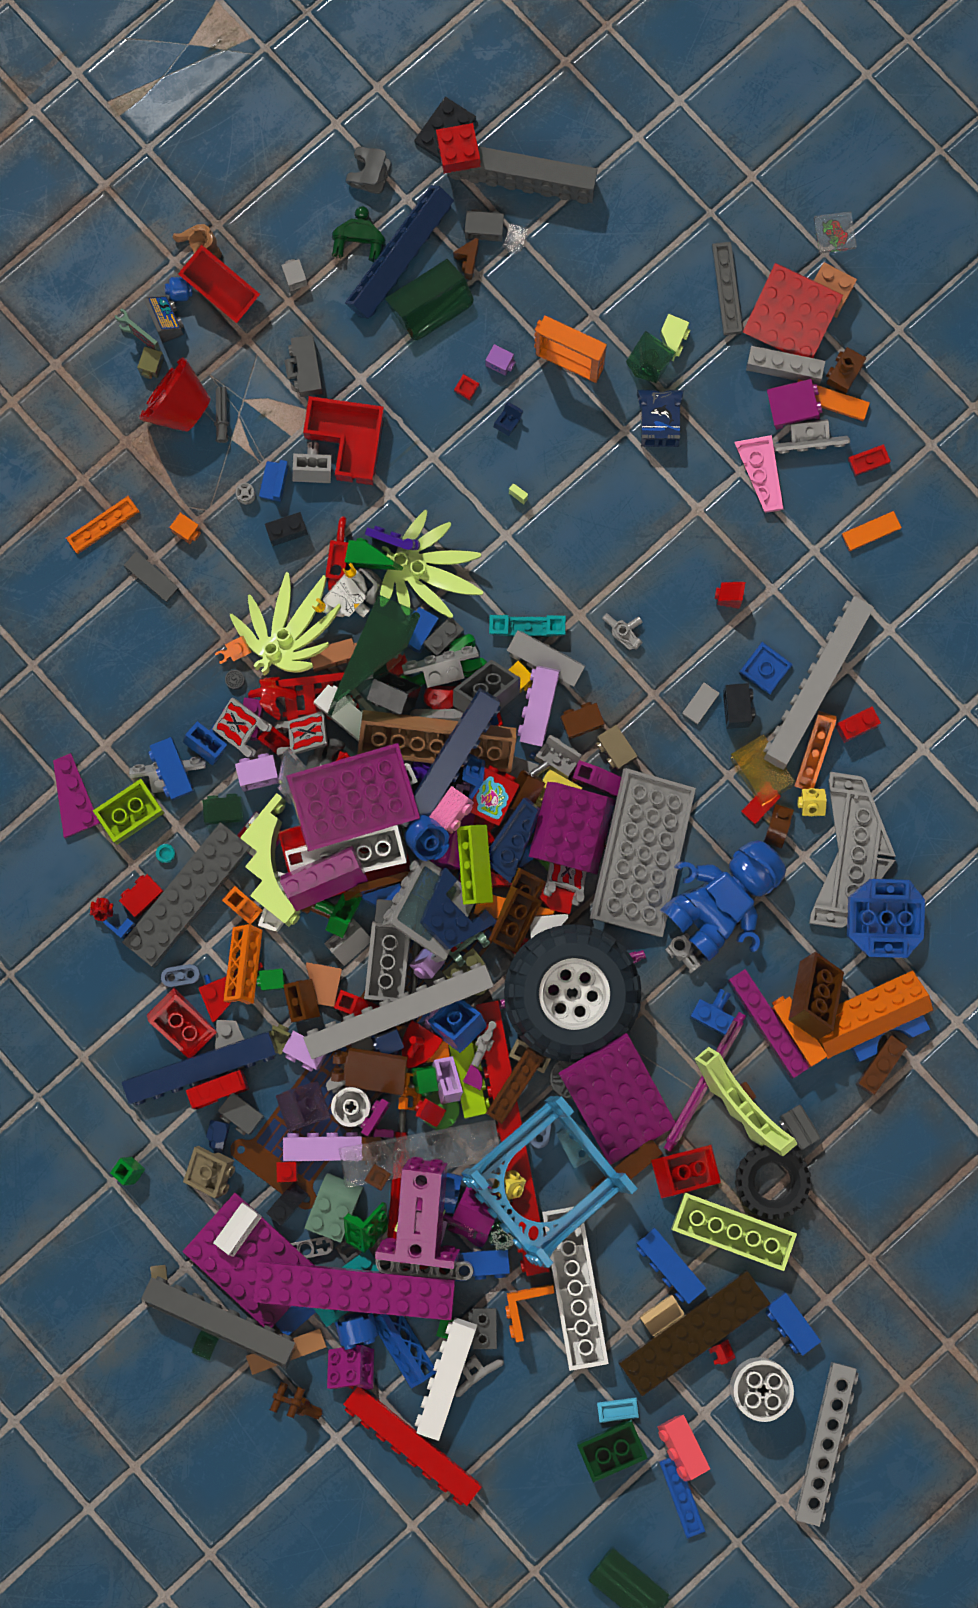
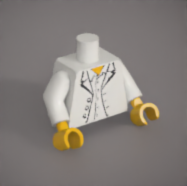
[312,563,370,617]

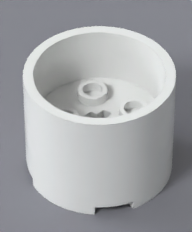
[730,1357,794,1422]

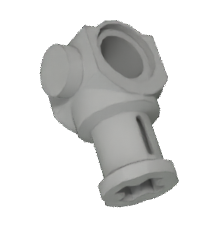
[665,933,704,974]

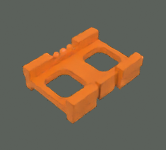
[398,1073,423,1111]

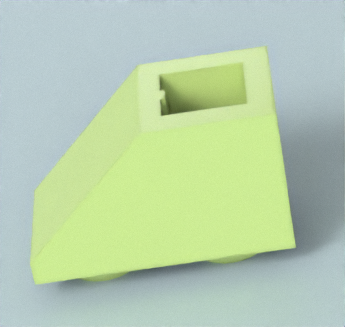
[660,314,691,361]

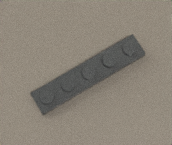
[712,242,743,336]

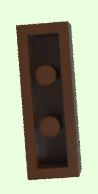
[856,1035,907,1095]

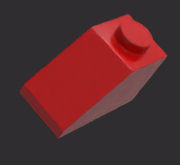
[714,582,746,609]

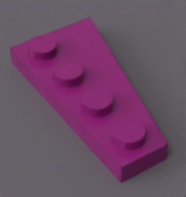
[53,753,100,839]

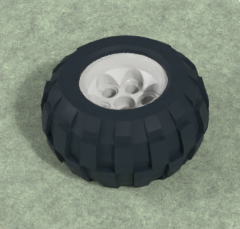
[504,924,642,1062]

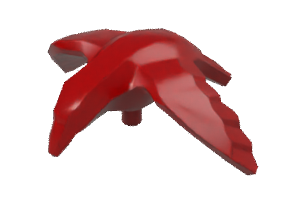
[248,677,297,720]

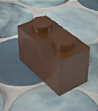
[560,702,605,740]
[283,979,320,1023]

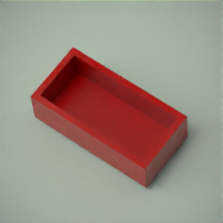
[178,245,260,323]

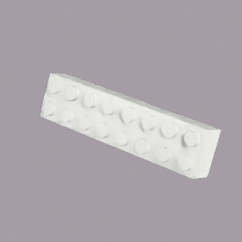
[542,1207,609,1371]

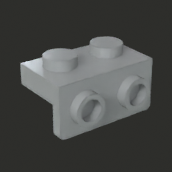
[534,735,582,779]

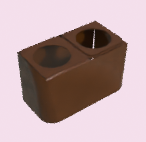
[509,770,546,810]

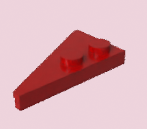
[198,962,263,1023]

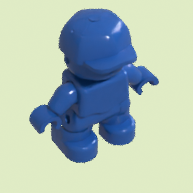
[660,840,786,961]

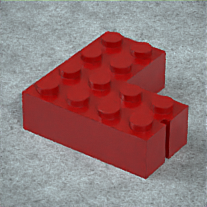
[303,396,385,485]

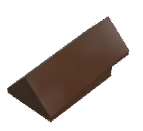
[489,868,546,953]

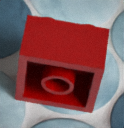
[436,123,480,174]

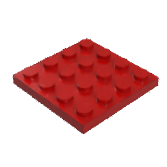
[743,263,843,358]

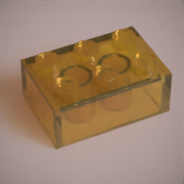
[730,734,795,806]

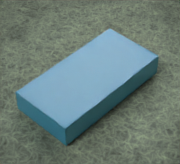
[597,1397,639,1423]

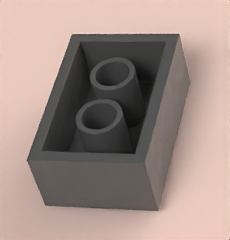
[453,660,520,712]

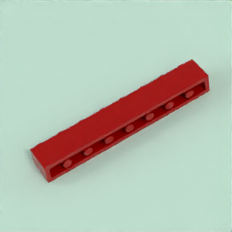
[343,1386,482,1506]

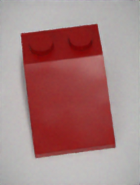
[147,988,217,1058]
[651,1145,721,1198]

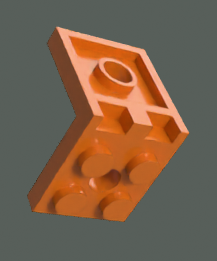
[505,1284,555,1342]

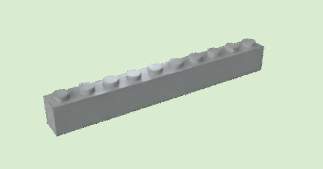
[763,596,874,770]
[303,962,495,1059]

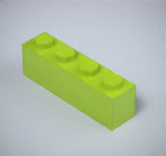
[457,825,493,905]
[449,1040,490,1119]

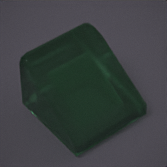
[191,1331,219,1360]

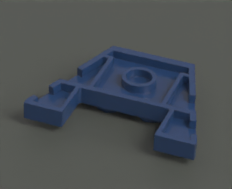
[420,868,496,950]

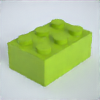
[93,779,165,845]

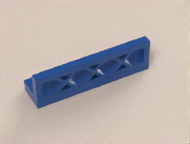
[374,1314,437,1389]

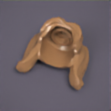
[172,224,222,259]

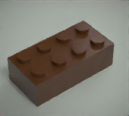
[788,952,844,1040]

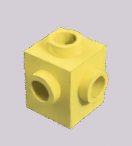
[798,788,827,817]
[492,1170,526,1200]

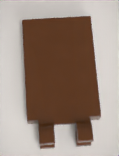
[343,871,419,901]
[331,1048,408,1095]

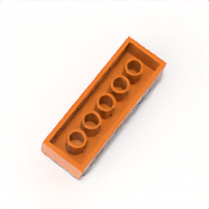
[818,970,933,1059]

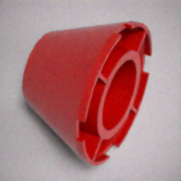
[139,357,211,432]

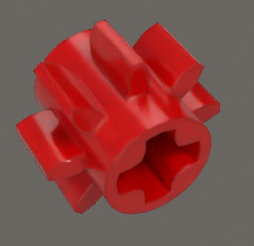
[90,898,114,921]

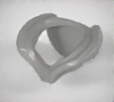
[358,569,382,605]

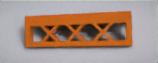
[224,924,263,1004]

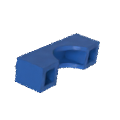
[851,1015,930,1063]

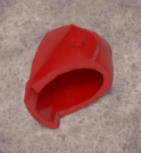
[424,682,462,709]

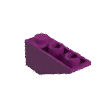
[572,760,622,797]

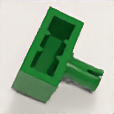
[315,894,362,938]

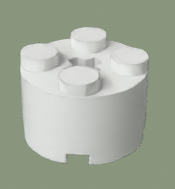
[331,1087,371,1127]

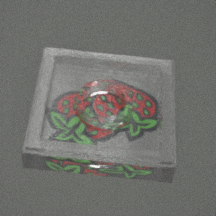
[814,211,857,254]

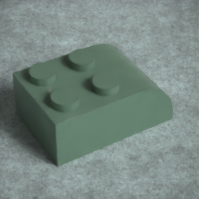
[304,1173,364,1243]

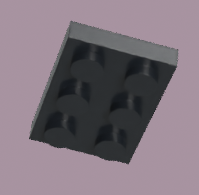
[414,96,476,160]

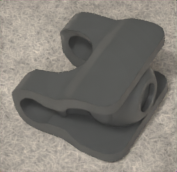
[345,147,391,194]

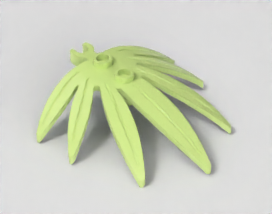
[380,510,483,618]
[230,572,341,675]

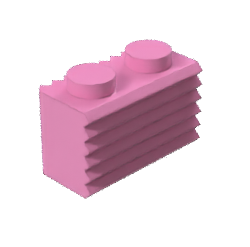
[429,786,474,834]

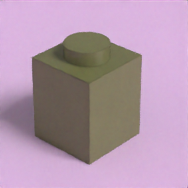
[137,347,164,379]

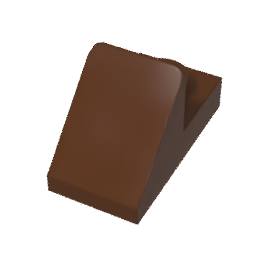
[453,238,479,280]

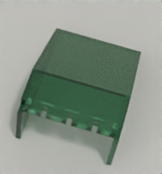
[327,595,420,716]

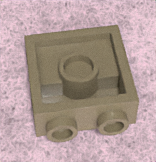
[183,1146,235,1199]

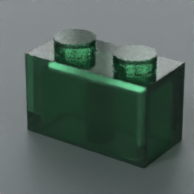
[202,794,244,825]

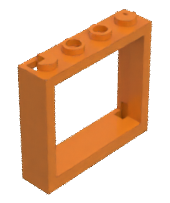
[534,316,607,383]

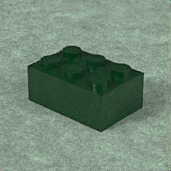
[577,1419,648,1483]

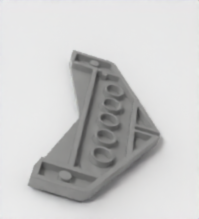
[809,772,896,928]

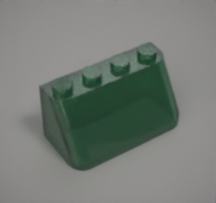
[385,259,474,340]

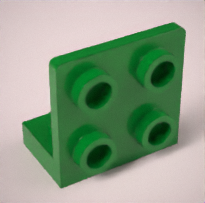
[343,1202,388,1253]

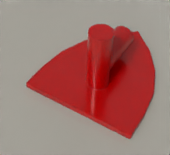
[402,1020,444,1069]

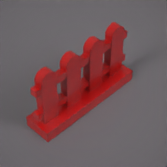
[278,671,359,721]

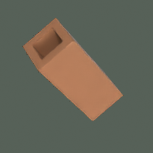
[310,638,360,672]

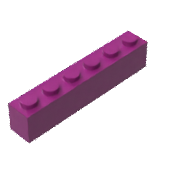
[728,969,810,1079]

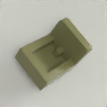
[271,1024,291,1055]

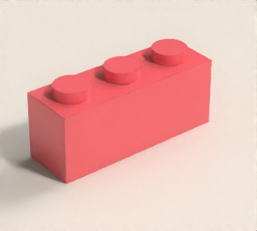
[657,1414,710,1481]

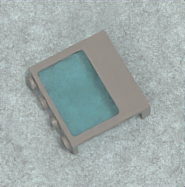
[382,859,474,962]

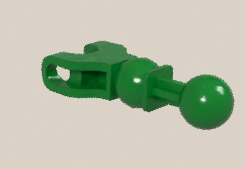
[400,634,487,686]

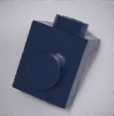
[493,402,523,436]

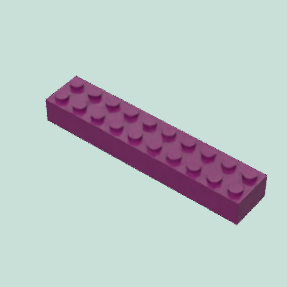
[254,1260,455,1320]

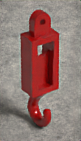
[325,516,348,591]

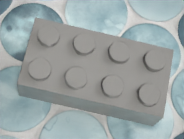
[364,921,412,1002]

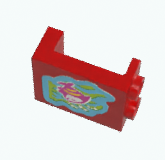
[469,765,520,826]

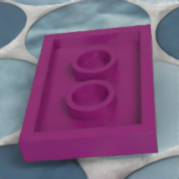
[360,1099,391,1137]

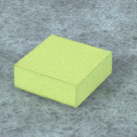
[509,484,528,504]

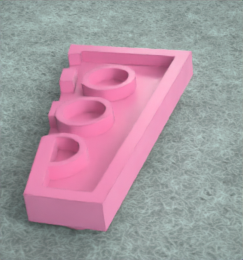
[734,435,784,513]

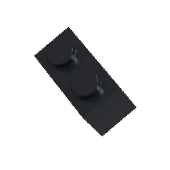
[265,512,308,546]

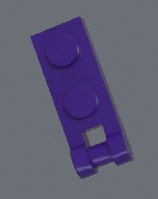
[365,525,420,550]

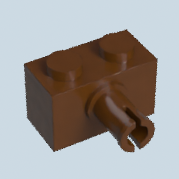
[826,347,866,394]

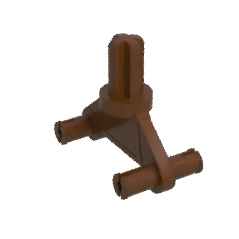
[269,1382,322,1420]

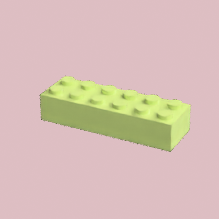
[671,1193,797,1271]

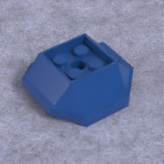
[847,879,925,958]

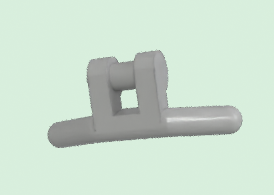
[455,1354,504,1397]

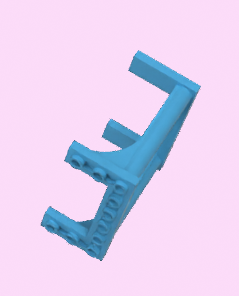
[461,1096,638,1268]

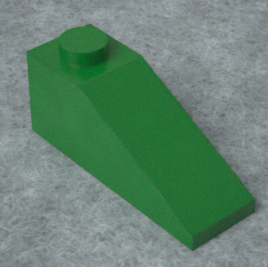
[345,538,403,571]

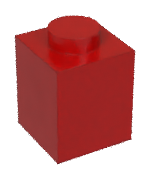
[276,1162,298,1182]

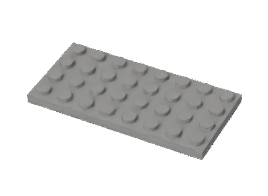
[590,768,696,937]

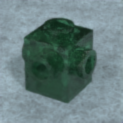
[488,1221,515,1251]

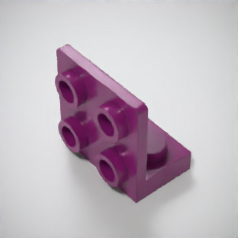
[327,1345,374,1390]

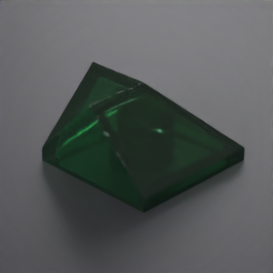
[626,331,676,383]

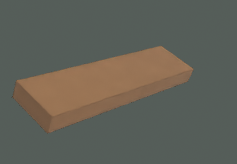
[246,1328,327,1375]

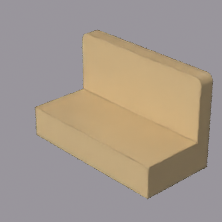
[639,1294,684,1336]

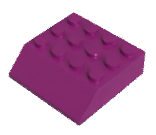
[529,782,616,875]

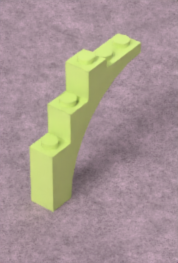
[695,1047,797,1156]

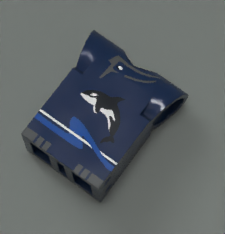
[637,390,684,447]

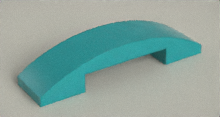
[489,615,566,637]

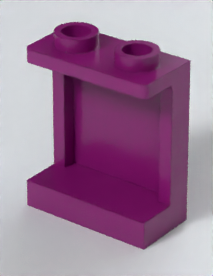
[767,379,823,430]

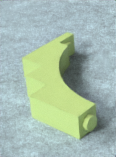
[240,793,301,927]

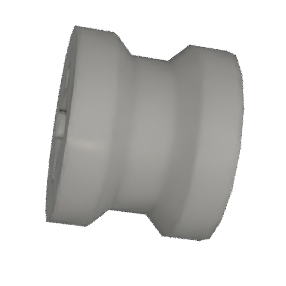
[235,483,256,505]

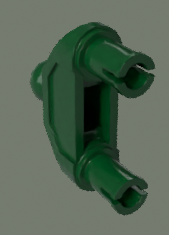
[331,206,386,262]

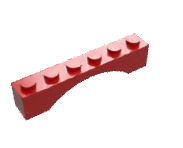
[458,869,575,916]

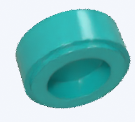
[156,844,176,864]

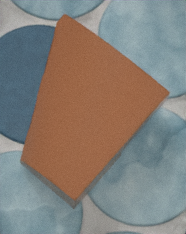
[306,962,342,1008]

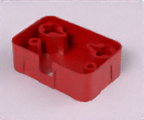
[186,1070,250,1110]

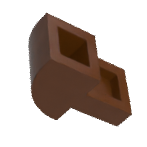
[764,804,794,849]

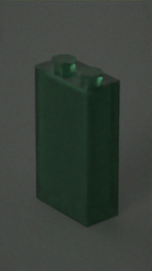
[588,1546,670,1608]

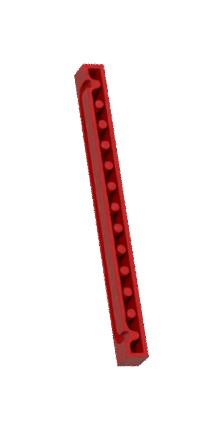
[475,1001,550,1276]

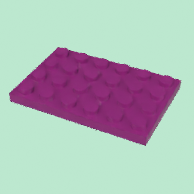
[286,743,420,851]
[558,1033,676,1165]
[182,1193,314,1328]

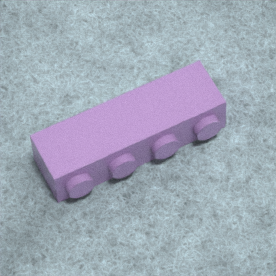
[517,665,560,747]
[283,1132,362,1161]

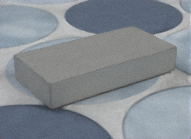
[682,683,720,725]

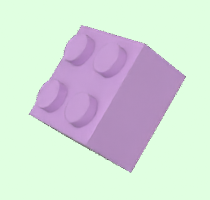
[235,753,281,792]

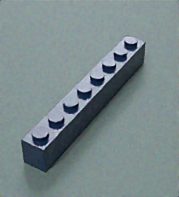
[345,185,454,319]
[402,688,501,828]
[121,1030,278,1106]

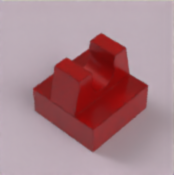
[709,1339,736,1365]

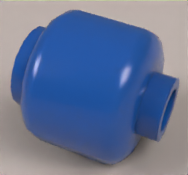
[165,277,192,301]

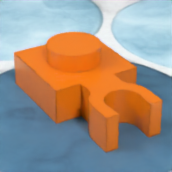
[215,636,252,664]

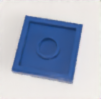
[739,642,793,695]

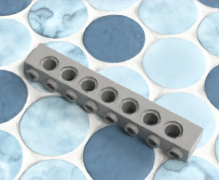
[794,1362,859,1527]

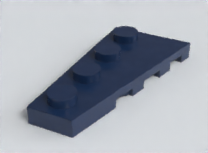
[489,798,541,883]

